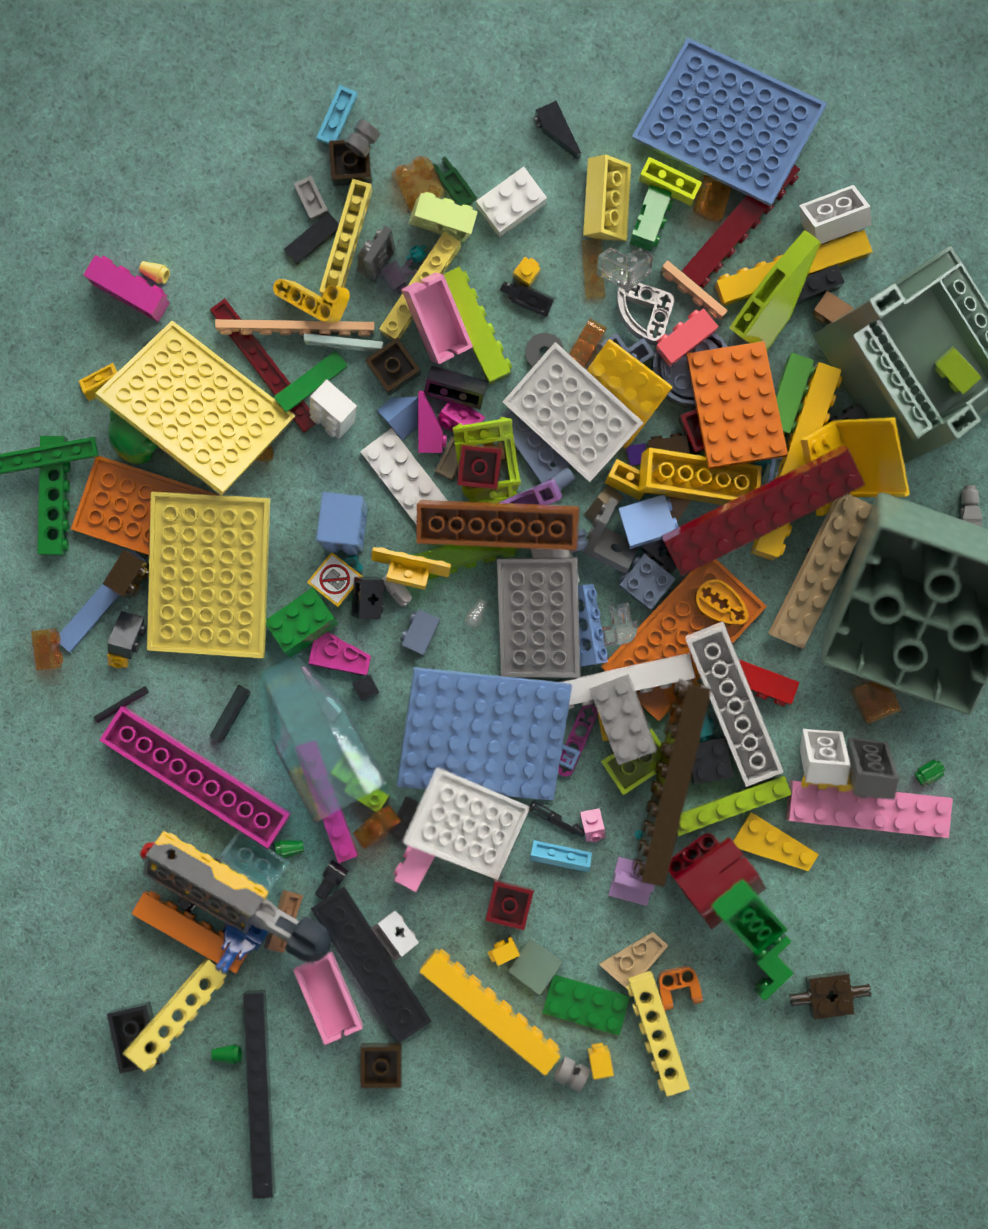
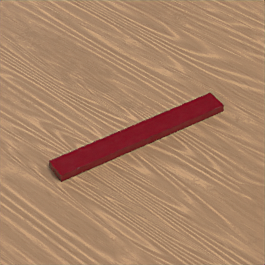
[209,298,316,433]

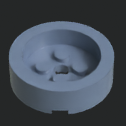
[651,331,727,408]

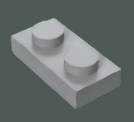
[294,176,328,220]

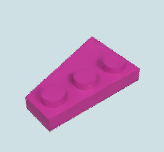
[308,632,371,676]

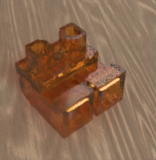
[849,681,902,724]

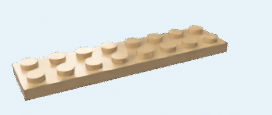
[768,494,872,649]

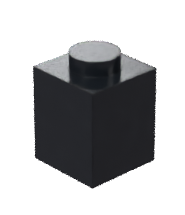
[352,674,380,701]

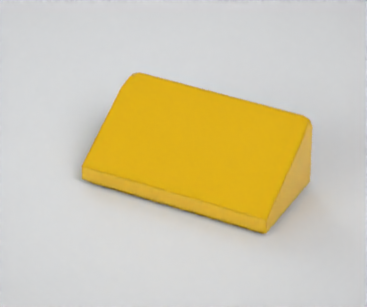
[78,363,118,402]

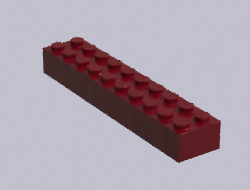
[662,445,865,576]

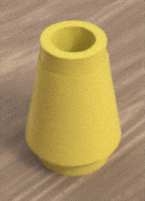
[139,261,170,284]

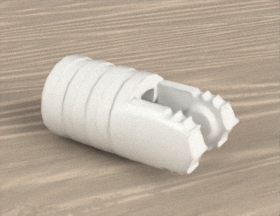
[381,575,412,607]

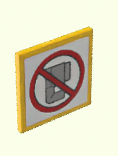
[307,552,363,607]

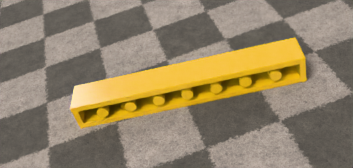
[715,230,873,306]

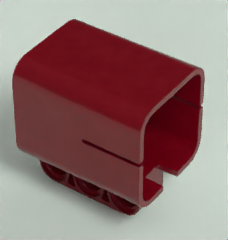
[668,833,766,930]

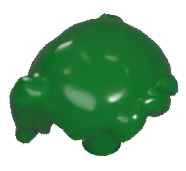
[108,410,158,464]

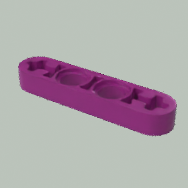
[558,704,598,776]

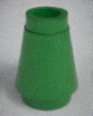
[274,840,304,860]
[211,1044,242,1064]

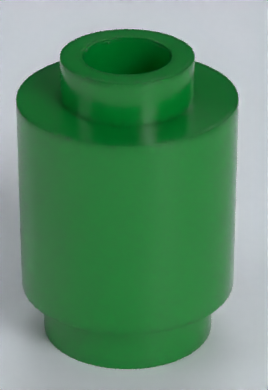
[914,759,945,787]

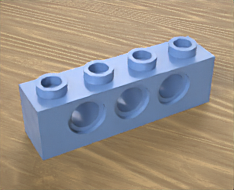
[578,584,608,667]

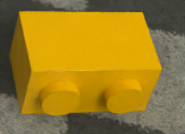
[604,459,644,500]
[587,1043,614,1079]

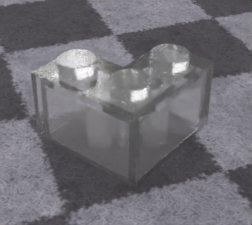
[596,247,654,291]

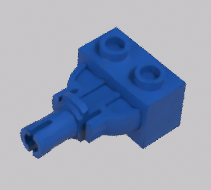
[215,923,268,974]

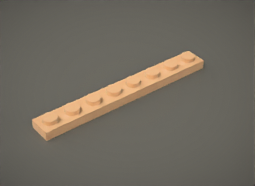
[215,319,374,337]

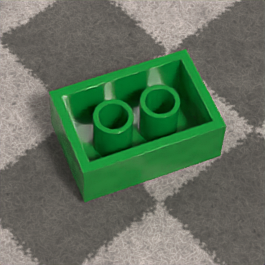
[266,587,339,658]

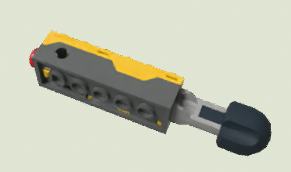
[140,831,331,962]

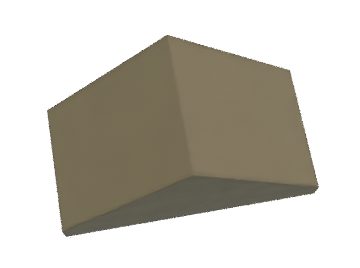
[584,485,624,523]

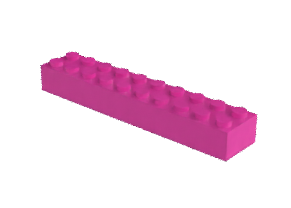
[99,706,292,848]

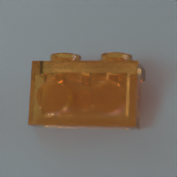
[693,175,732,221]
[31,628,63,670]

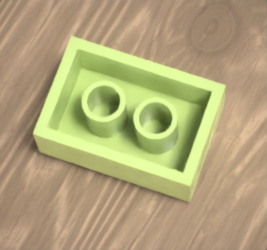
[409,192,477,242]

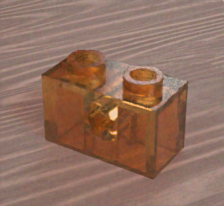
[352,805,401,849]

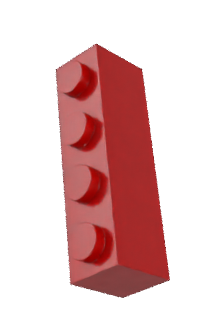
[739,659,800,707]

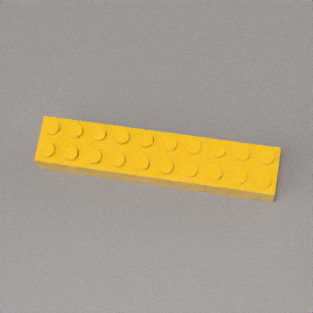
[750,362,843,561]

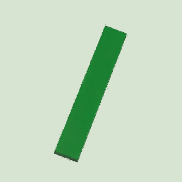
[0,437,99,475]

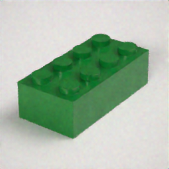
[711,879,788,956]

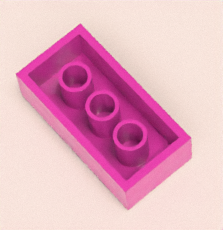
[83,255,170,322]

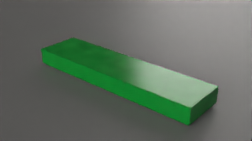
[274,350,348,413]

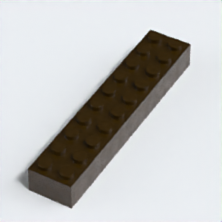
[632,679,712,887]

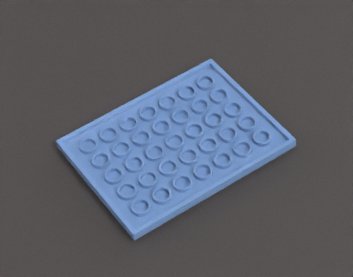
[632,37,827,207]
[396,667,572,800]

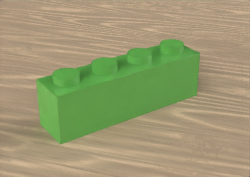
[775,352,815,437]

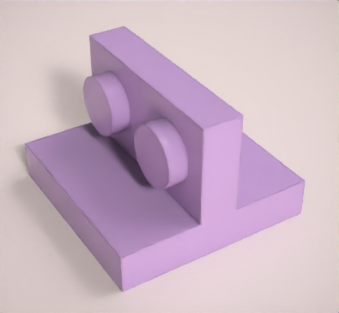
[608,856,655,906]

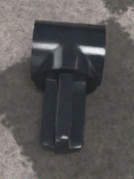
[315,860,348,900]

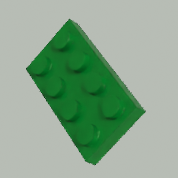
[542,974,630,1035]

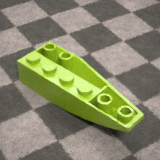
[729,230,821,351]

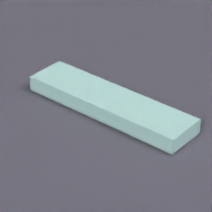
[304,333,384,352]

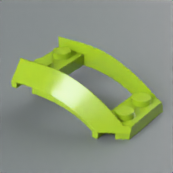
[453,417,521,503]

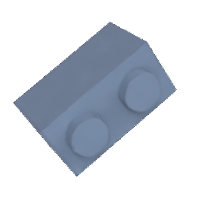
[400,609,440,656]

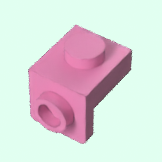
[580,808,605,842]

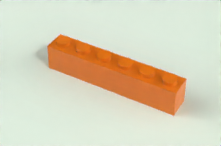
[131,890,248,974]

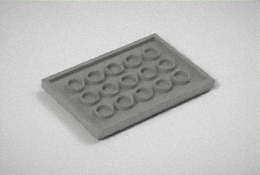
[497,557,581,677]

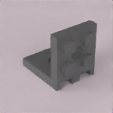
[583,497,639,574]

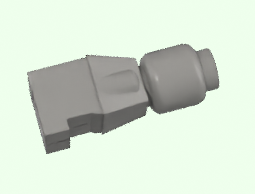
[959,485,983,527]

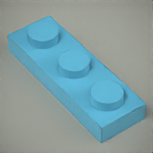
[316,85,358,145]
[530,840,592,873]

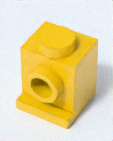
[488,936,520,966]

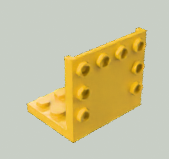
[801,418,910,516]

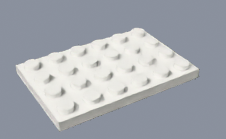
[503,342,644,482]
[403,767,529,880]

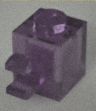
[380,260,418,294]

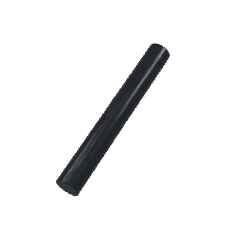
[94,686,149,723]

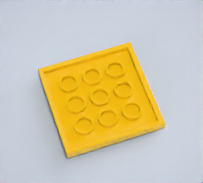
[587,339,673,449]

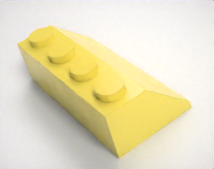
[583,154,631,241]

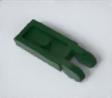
[432,156,477,206]

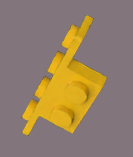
[371,547,451,590]

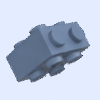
[619,554,676,611]

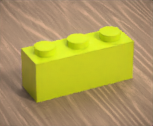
[639,157,702,206]

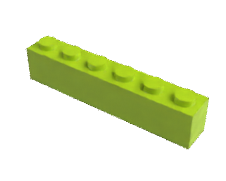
[443,266,513,385]
[677,775,792,836]

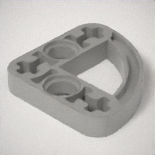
[616,280,674,345]

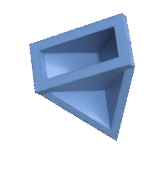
[377,397,418,440]

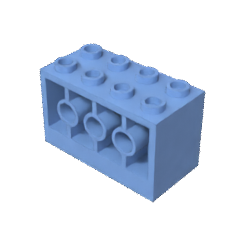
[317,492,368,555]

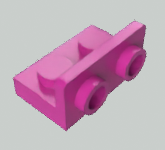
[438,401,485,432]

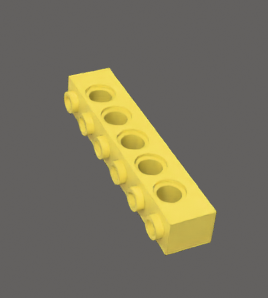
[319,179,373,297]
[379,231,461,341]
[123,959,226,1071]
[626,971,690,1097]

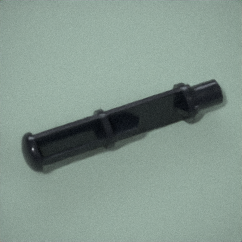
[529,801,585,838]

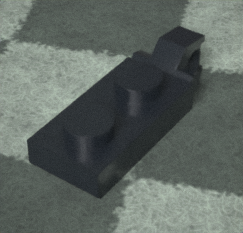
[500,281,555,317]

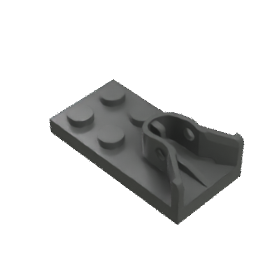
[356,226,396,282]

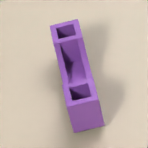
[498,478,562,505]

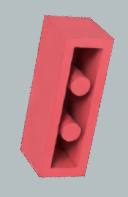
[655,308,718,367]

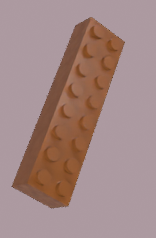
[416,500,580,550]

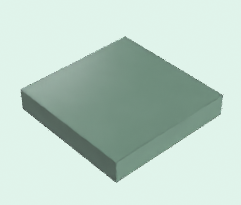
[508,938,564,995]

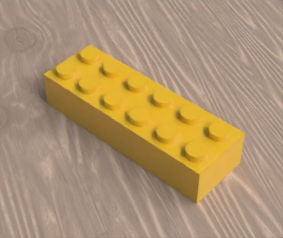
[638,448,762,505]

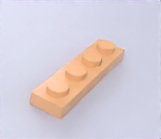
[661,260,728,320]

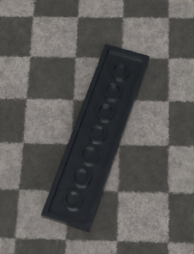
[311,886,432,1044]

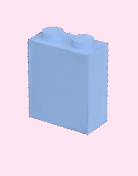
[619,494,678,549]

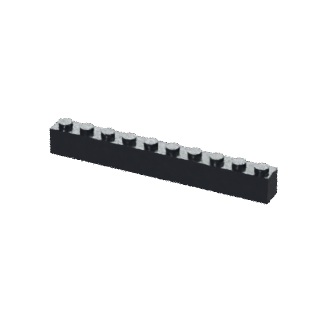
[243,990,276,1199]

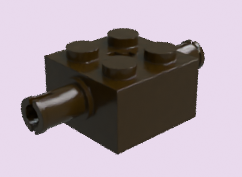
[789,971,871,1019]

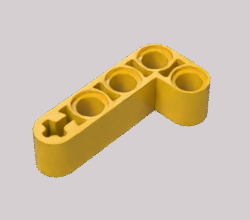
[273,279,350,323]

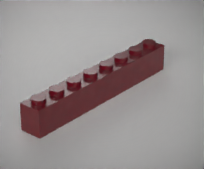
[681,164,800,288]

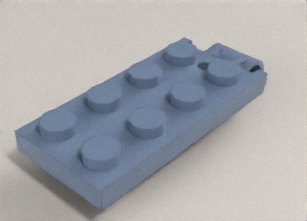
[497,409,576,490]

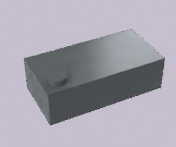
[846,737,899,800]

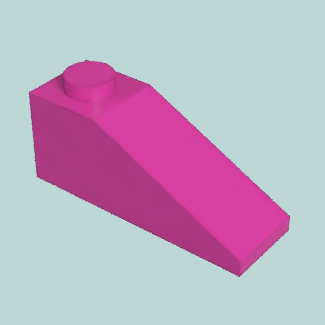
[418,391,447,453]

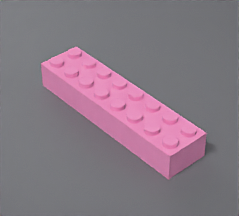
[786,780,953,838]

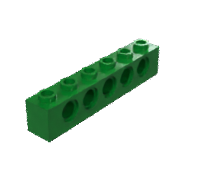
[37,436,71,556]

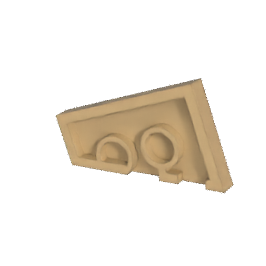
[599,931,669,989]

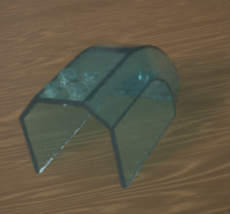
[261,654,389,823]

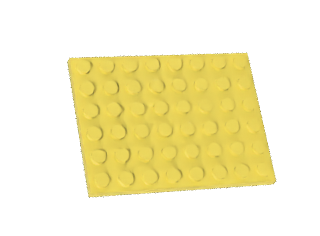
[95,321,295,495]
[147,492,270,658]

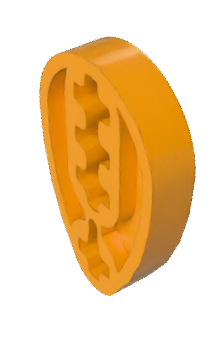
[695,579,749,625]

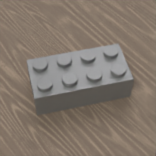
[590,674,657,765]

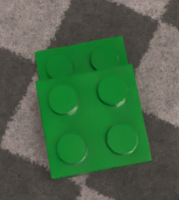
[752,934,794,1001]

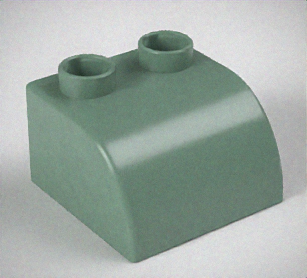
[821,492,988,715]

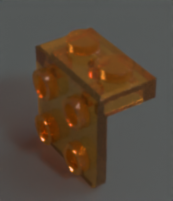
[391,156,445,211]

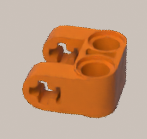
[658,966,703,1011]

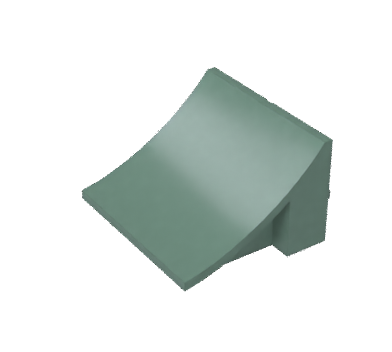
[813,245,988,463]

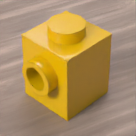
[513,257,541,287]

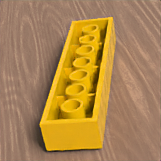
[419,948,561,1076]

